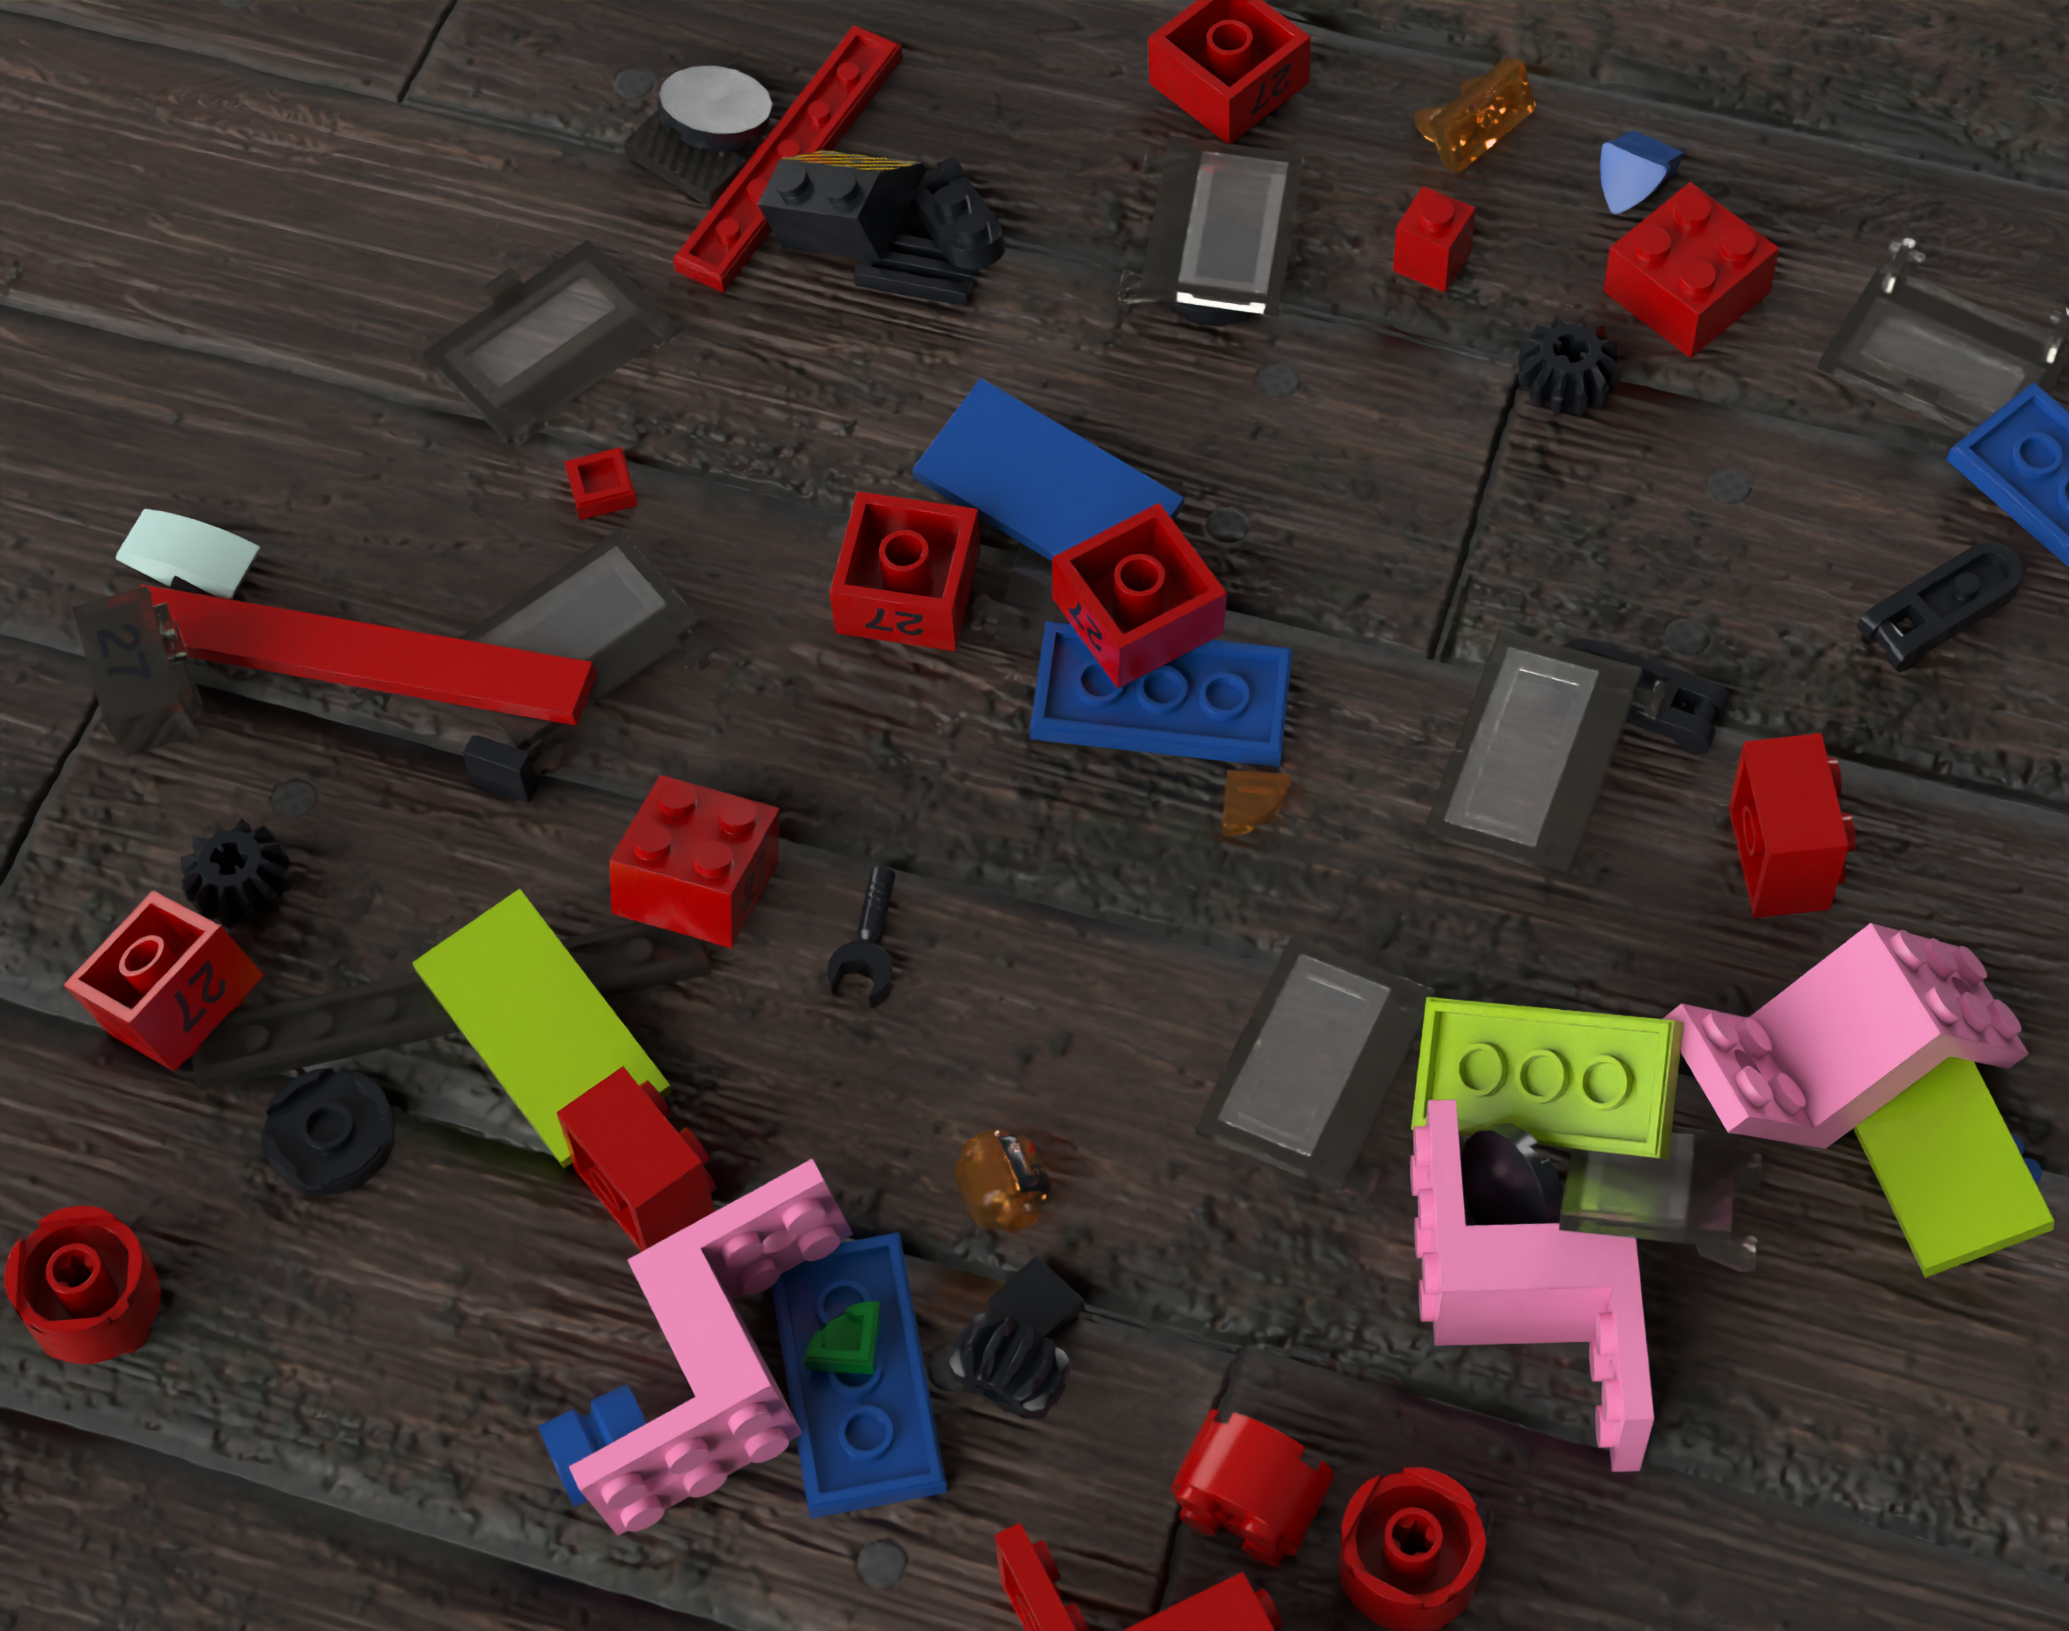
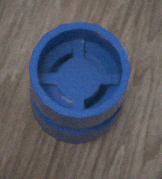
[537,1383,647,1508]

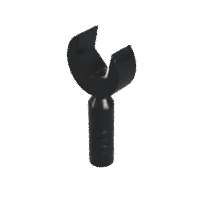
[827,867,896,1009]

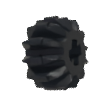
[1518,315,1620,418]
[180,817,291,930]
[949,1312,1071,1419]

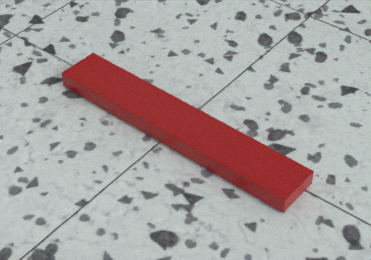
[673,25,903,293]

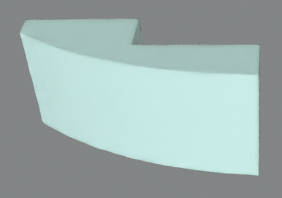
[115,509,260,600]

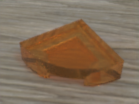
[1222,770,1291,836]

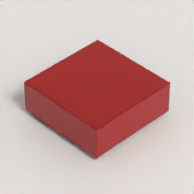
[564,447,638,520]

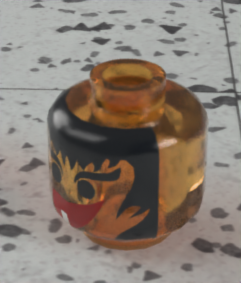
[953,1128,1052,1233]

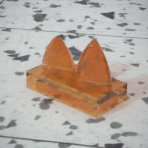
[1414,57,1537,173]

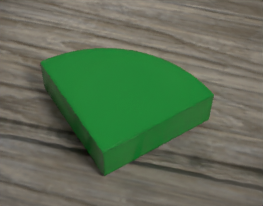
[804,1301,882,1375]

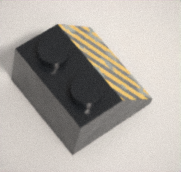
[757,150,926,262]

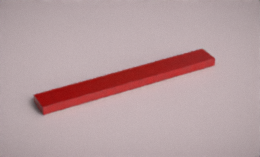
[119,584,597,726]

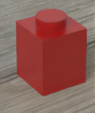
[1393,186,1476,293]

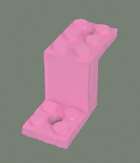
[1663,923,2029,1149]
[1410,1100,1654,1472]
[569,1159,853,1536]

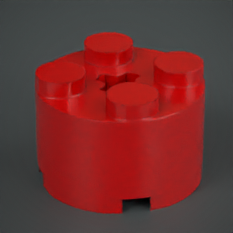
[5,1206,161,1364]
[1170,1409,1335,1567]
[1339,1467,1486,1631]

